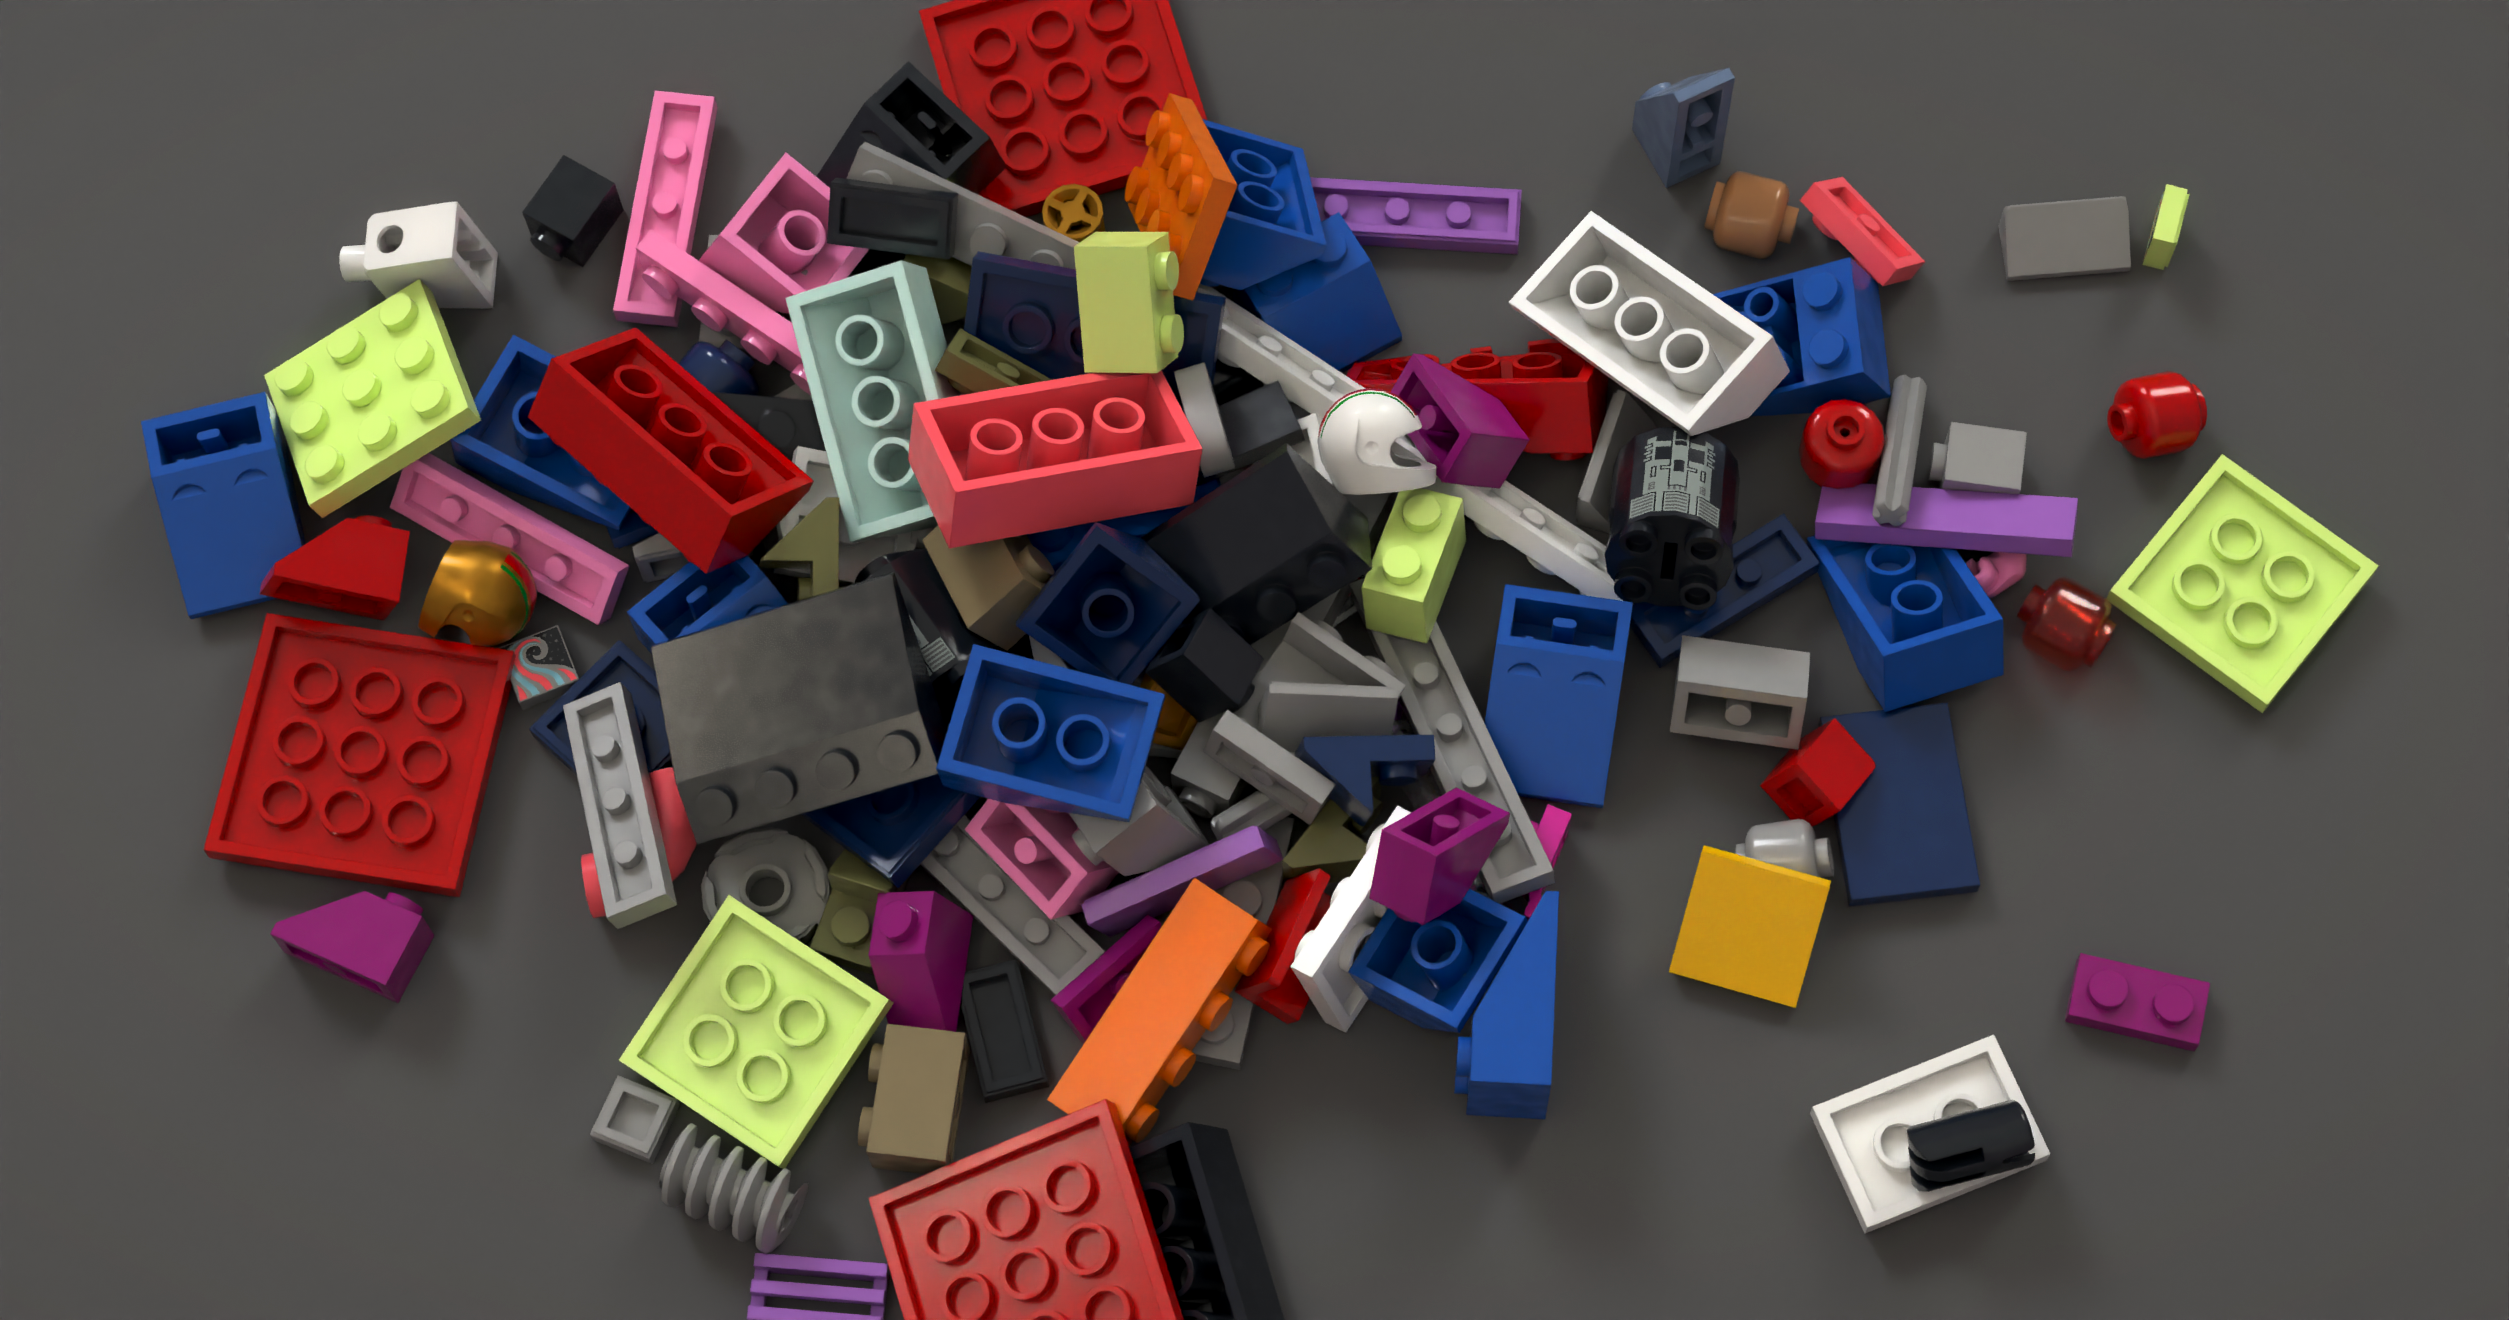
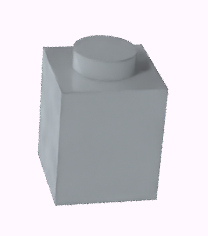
[1928,422,2027,494]

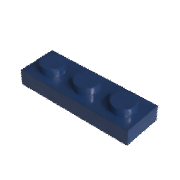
[1630,513,1820,668]

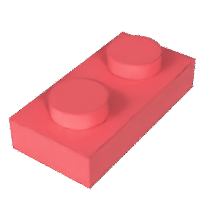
[1800,177,1925,286]

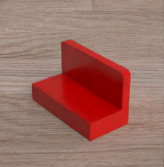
[1235,868,1332,1024]

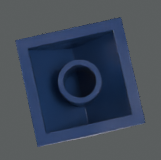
[1016,522,1200,685]

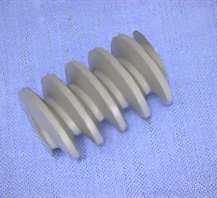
[659,1123,809,1254]

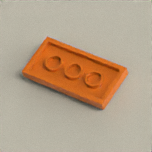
[1125,93,1237,301]

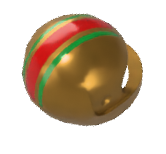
[418,540,537,646]

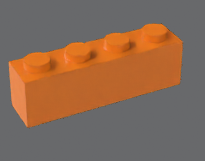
[1047,878,1273,1146]

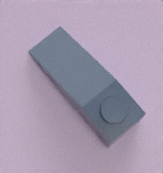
[1632,68,1735,188]

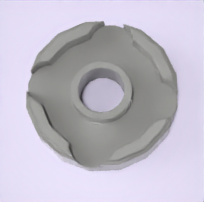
[701,827,831,944]

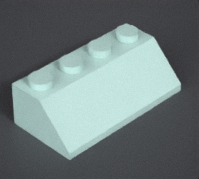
[785,260,960,543]

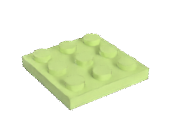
[264,279,481,518]
[2106,454,2379,713]
[619,895,894,1169]

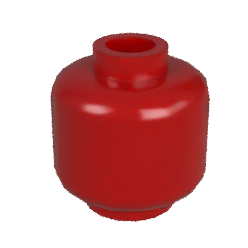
[2107,371,2207,459]
[1799,399,1885,489]

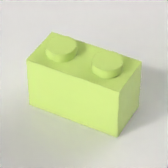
[1074,232,1184,373]
[1361,488,1466,644]

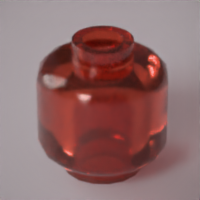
[2016,576,2117,672]

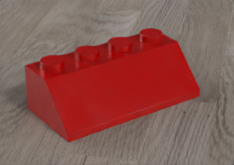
[528,327,814,574]

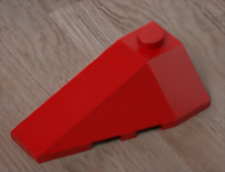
[1346,339,1608,460]

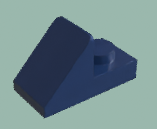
[1295,735,1435,826]

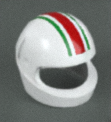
[1317,388,1437,495]

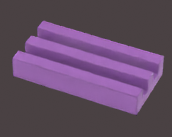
[747,1253,890,1320]

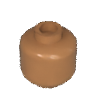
[1704,171,1800,259]

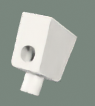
[339,202,498,309]

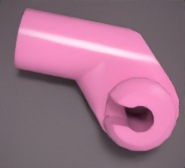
[1966,552,2027,598]

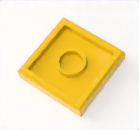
[1669,845,1831,1008]

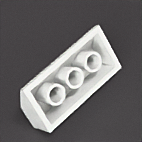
[1509,211,1790,436]

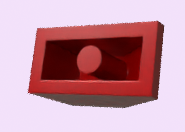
[260,515,410,621]

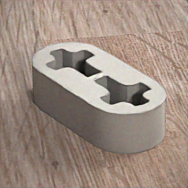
[1174,362,1235,478]

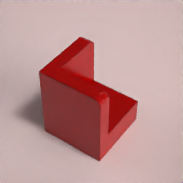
[1760,718,1876,827]

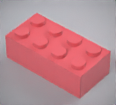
[908,370,1203,549]

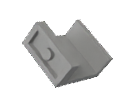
[1203,612,1406,825]

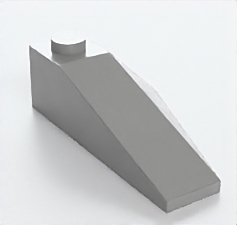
[1029,636,1210,876]

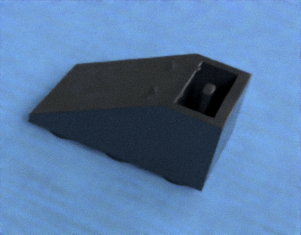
[816,61,1007,275]

